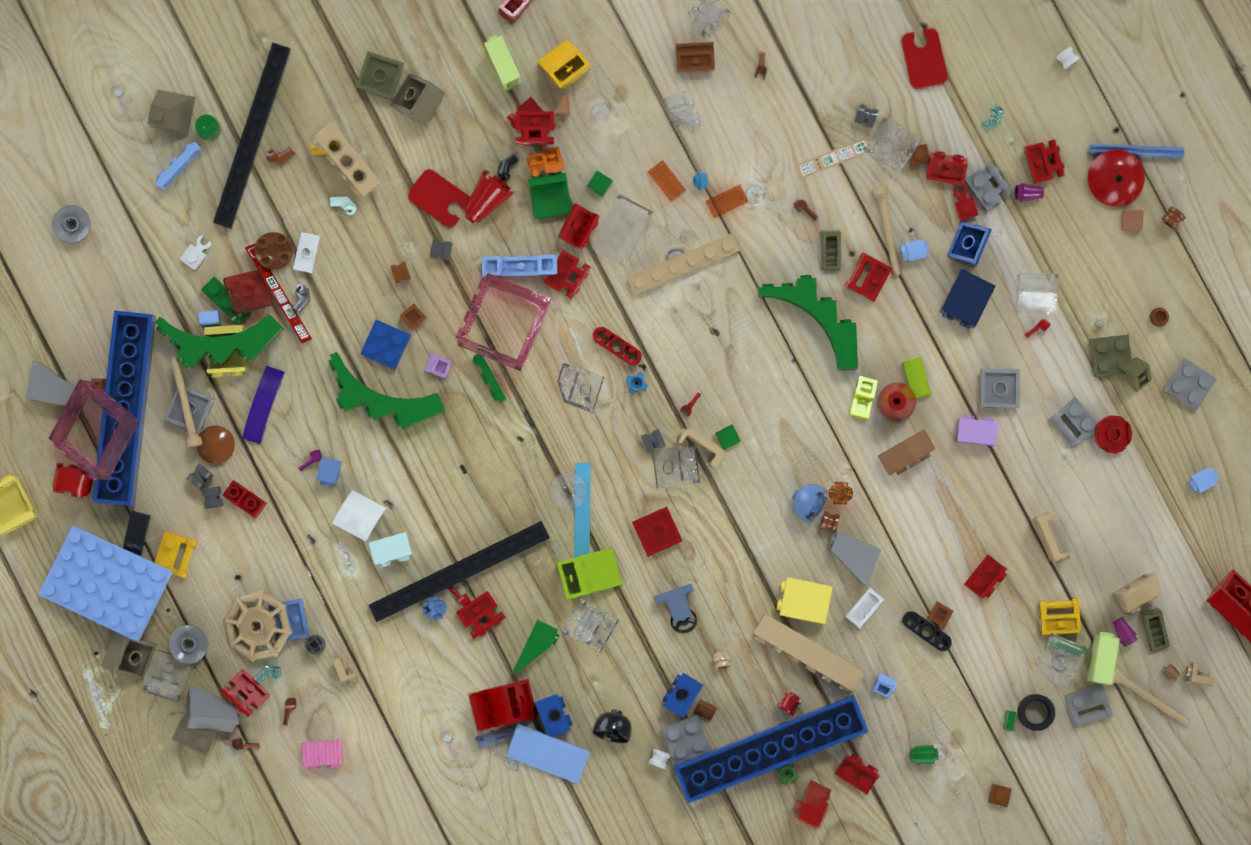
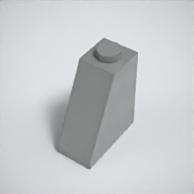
[26,361,80,408]
[828,532,881,585]
[187,686,240,732]

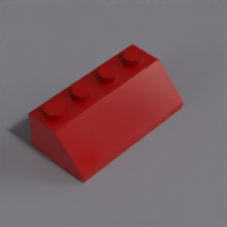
[1206,569,1251,642]

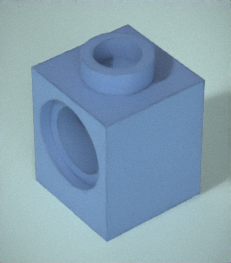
[317,457,342,487]

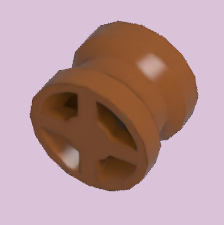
[1161,206,1186,230]
[391,261,411,284]
[820,511,840,533]

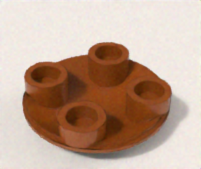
[254,232,293,270]
[197,426,235,464]

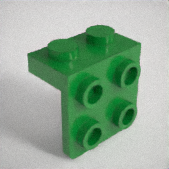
[528,171,571,219]

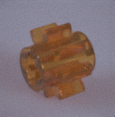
[829,482,853,505]

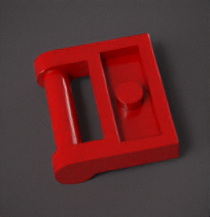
[844,252,892,302]

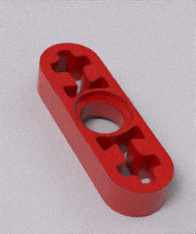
[593,327,642,366]

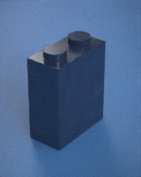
[939,269,996,329]

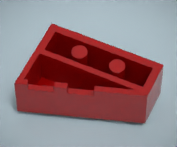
[792,780,831,829]

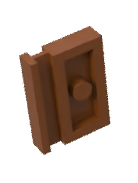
[675,42,715,72]

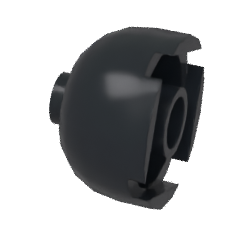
[592,709,632,743]

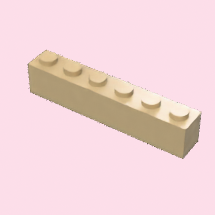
[753,613,865,693]

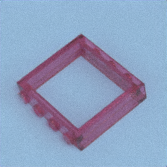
[456,273,551,371]
[49,379,139,481]

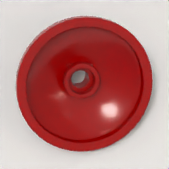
[1087,149,1145,207]

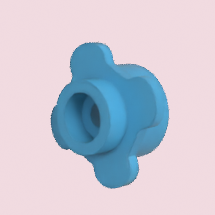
[626,372,647,394]

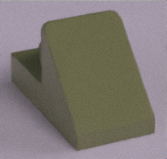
[1122,357,1152,391]

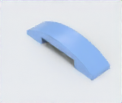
[482,255,557,277]

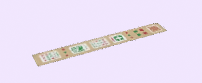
[794,125,903,179]

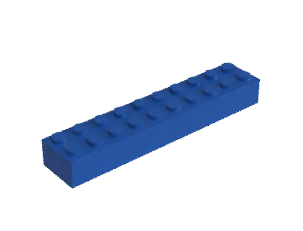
[92,310,156,507]
[674,695,869,803]

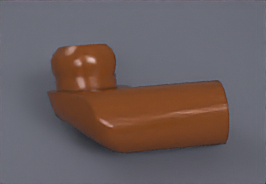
[266,146,295,164]

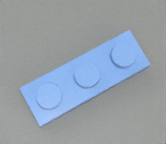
[155,141,202,191]

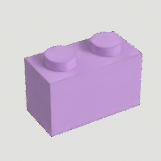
[955,415,998,446]

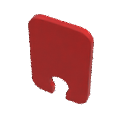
[901,28,948,89]
[408,169,470,227]

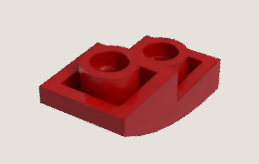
[222,480,267,519]

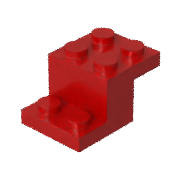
[468,679,537,732]

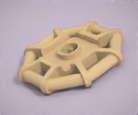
[223,590,292,662]

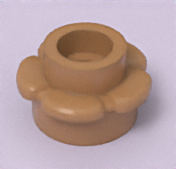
[1163,664,1180,681]

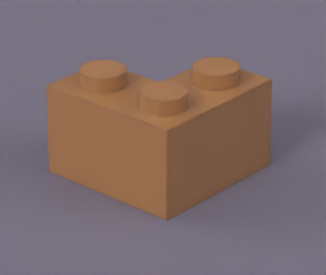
[878,429,936,476]

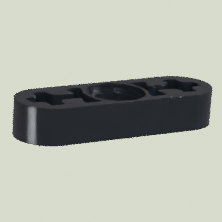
[902,611,952,651]

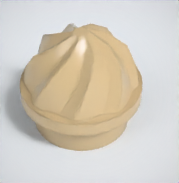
[712,651,731,670]

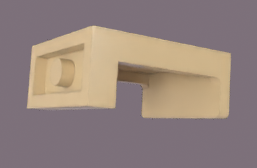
[676,427,727,470]
[1032,510,1073,563]

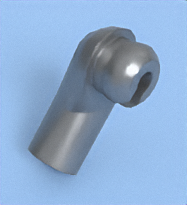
[292,284,310,314]

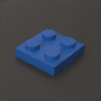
[360,319,411,370]

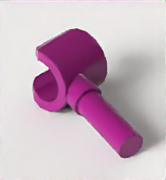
[298,450,322,471]

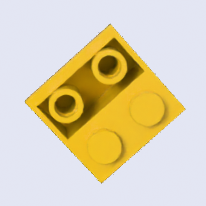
[537,39,591,92]

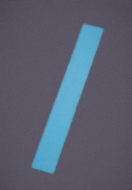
[574,463,591,557]

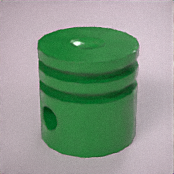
[195,114,221,141]

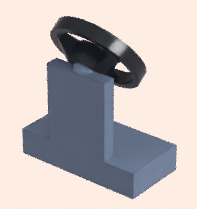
[655,584,698,633]

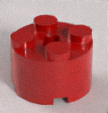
[52,463,95,498]

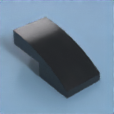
[123,511,151,555]

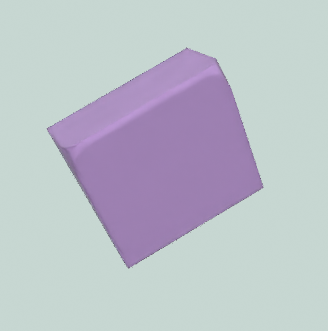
[424,353,452,379]

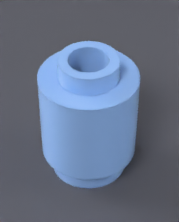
[900,239,930,261]
[1189,468,1219,494]

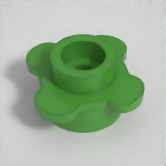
[776,763,798,784]

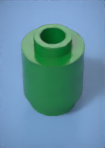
[910,745,938,765]

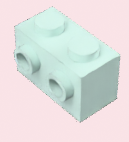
[369,532,413,568]

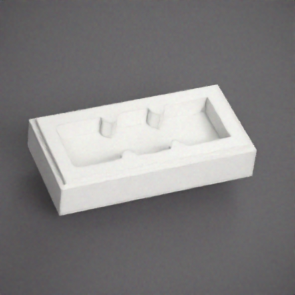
[293,232,320,274]
[845,587,884,629]

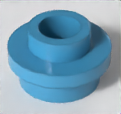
[693,171,708,191]

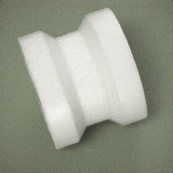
[1056,46,1080,70]
[648,748,671,769]

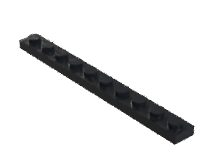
[213,42,291,229]
[368,521,550,622]

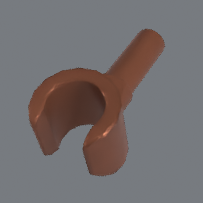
[754,52,767,80]
[793,200,818,220]
[283,698,296,725]
[232,738,260,750]

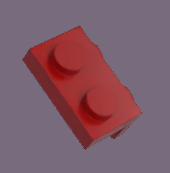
[557,203,600,249]

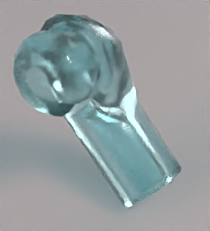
[981,105,1004,132]
[254,665,282,684]

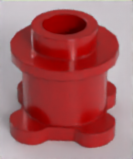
[777,692,801,716]

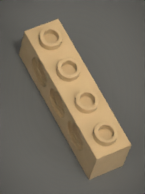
[313,121,381,197]

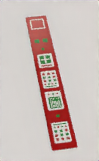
[245,244,312,344]

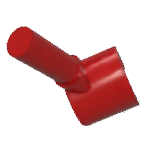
[1025,319,1051,338]
[680,392,701,417]
[447,586,471,606]

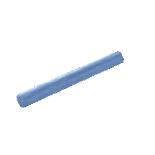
[1089,144,1184,158]

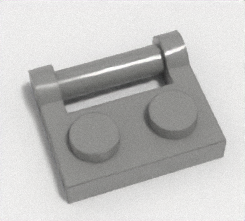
[1049,397,1097,448]
[1065,683,1113,728]

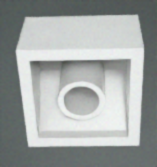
[332,490,386,542]

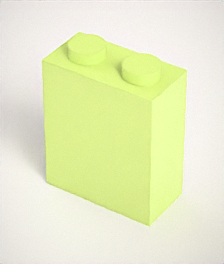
[484,35,522,91]
[1087,632,1120,685]

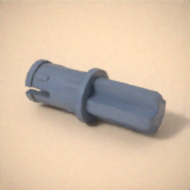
[476,726,514,749]

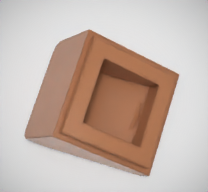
[555,93,570,117]
[1121,210,1144,231]

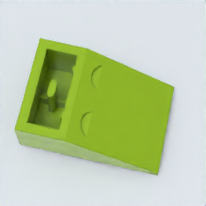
[557,547,623,600]

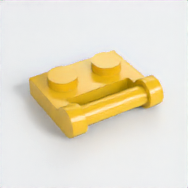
[154,531,198,578]
[1039,598,1081,635]

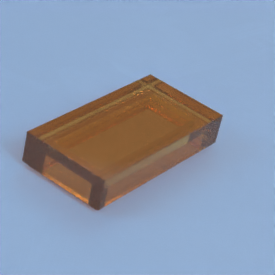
[648,160,686,202]
[706,185,748,218]

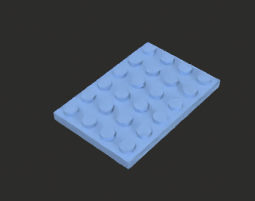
[38,525,173,642]

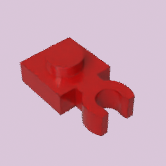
[952,185,979,221]

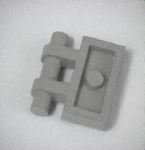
[965,162,1013,211]

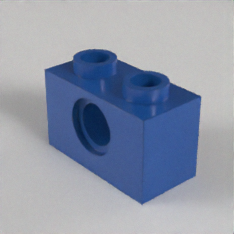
[662,673,703,718]
[535,694,573,737]

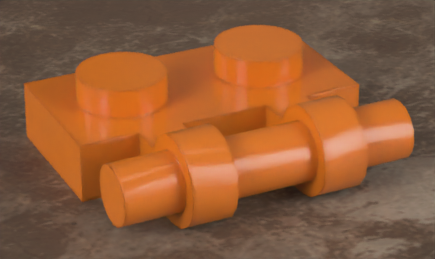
[527,146,565,177]

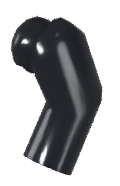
[497,153,518,181]

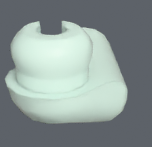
[330,196,357,215]

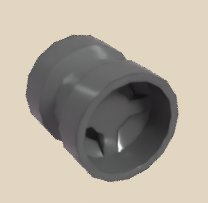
[854,104,879,128]
[430,239,452,261]
[641,429,666,453]
[187,463,214,490]
[201,487,224,509]
[305,635,326,654]

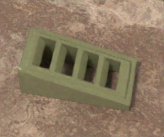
[821,230,841,270]
[1140,608,1170,652]

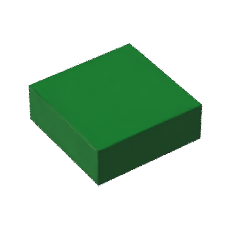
[587,170,613,197]
[715,424,741,450]
[1003,710,1016,731]

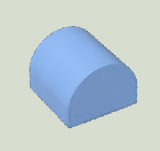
[199,310,222,329]
[872,673,898,698]

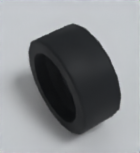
[1017,694,1055,731]

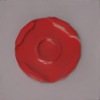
[1094,415,1132,453]

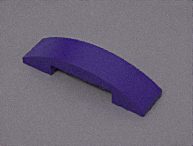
[242,366,285,444]

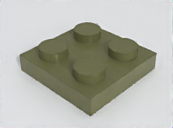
[356,51,404,100]
[1089,334,1132,377]

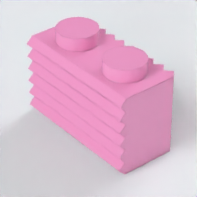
[302,740,343,770]

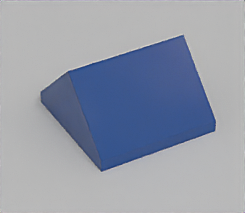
[947,221,992,268]

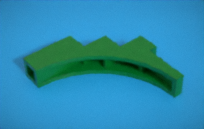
[758,275,858,371]
[155,314,284,369]
[329,352,446,429]

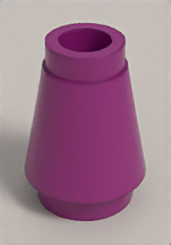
[1014,183,1044,202]
[1112,617,1138,647]

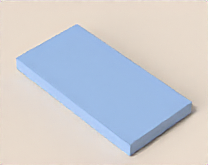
[506,724,590,784]

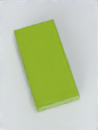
[902,357,931,398]

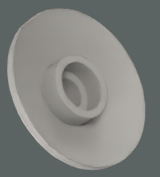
[52,205,91,243]
[169,625,208,664]

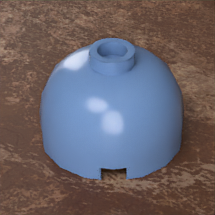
[792,484,828,524]

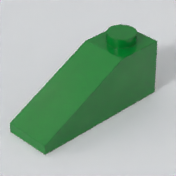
[512,620,560,674]

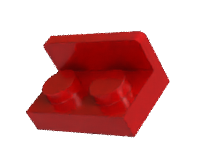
[926,151,968,186]
[964,554,1007,599]
[834,753,880,794]

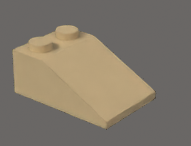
[1113,573,1161,614]

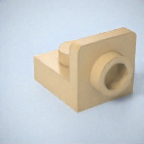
[332,658,360,685]
[1185,662,1215,686]

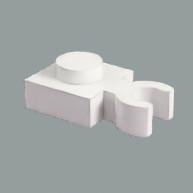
[180,235,212,271]

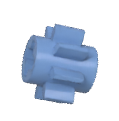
[423,596,447,621]

